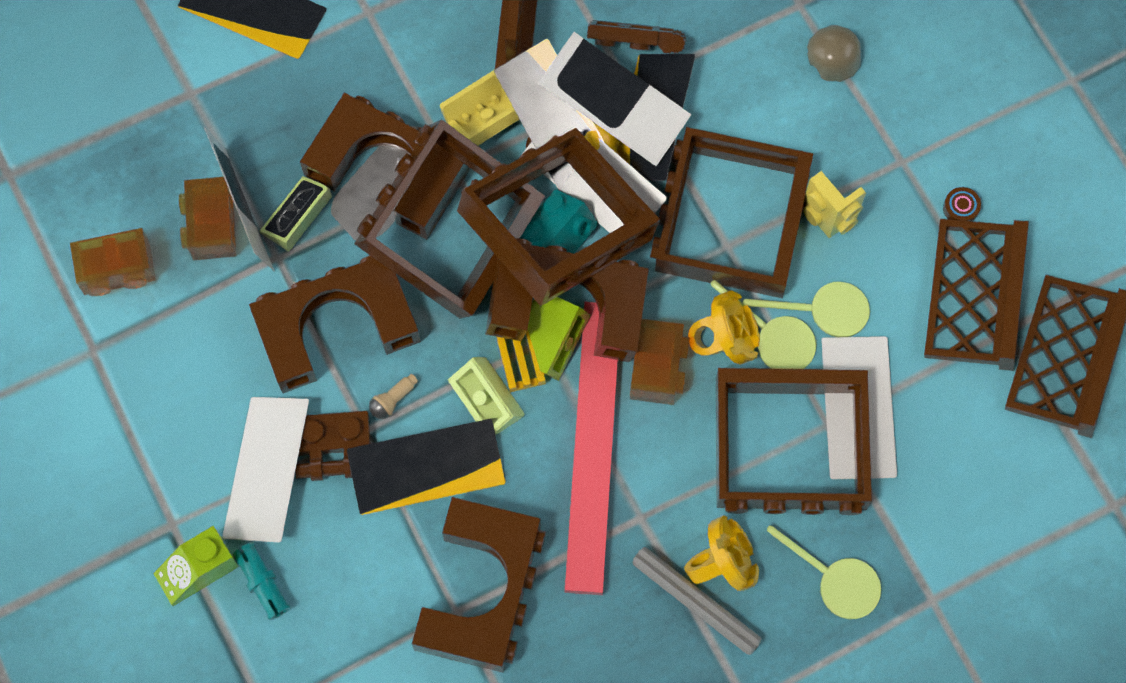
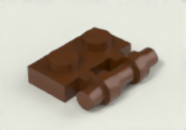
[295,411,371,481]

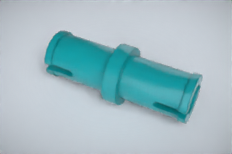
[232,542,291,620]

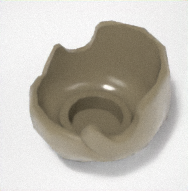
[807,25,861,82]

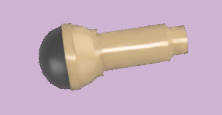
[369,374,418,419]

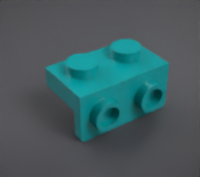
[520,189,598,253]

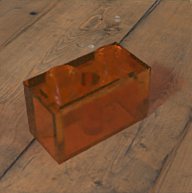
[179,177,237,261]
[70,228,156,296]
[630,319,690,405]

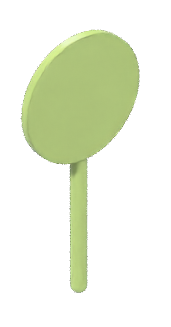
[711,280,816,369]
[743,282,870,337]
[767,525,881,620]

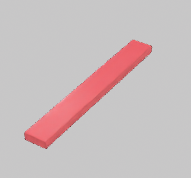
[565,302,618,595]

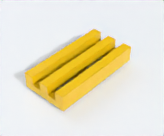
[496,330,546,392]

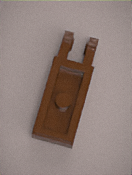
[587,20,687,54]

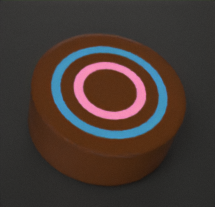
[943,187,981,222]

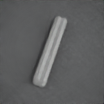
[632,547,762,655]

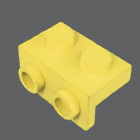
[440,70,519,146]
[803,171,866,238]

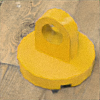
[688,290,760,365]
[684,515,759,591]

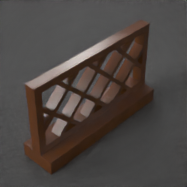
[495,0,538,69]
[924,219,1029,371]
[1005,275,1126,438]

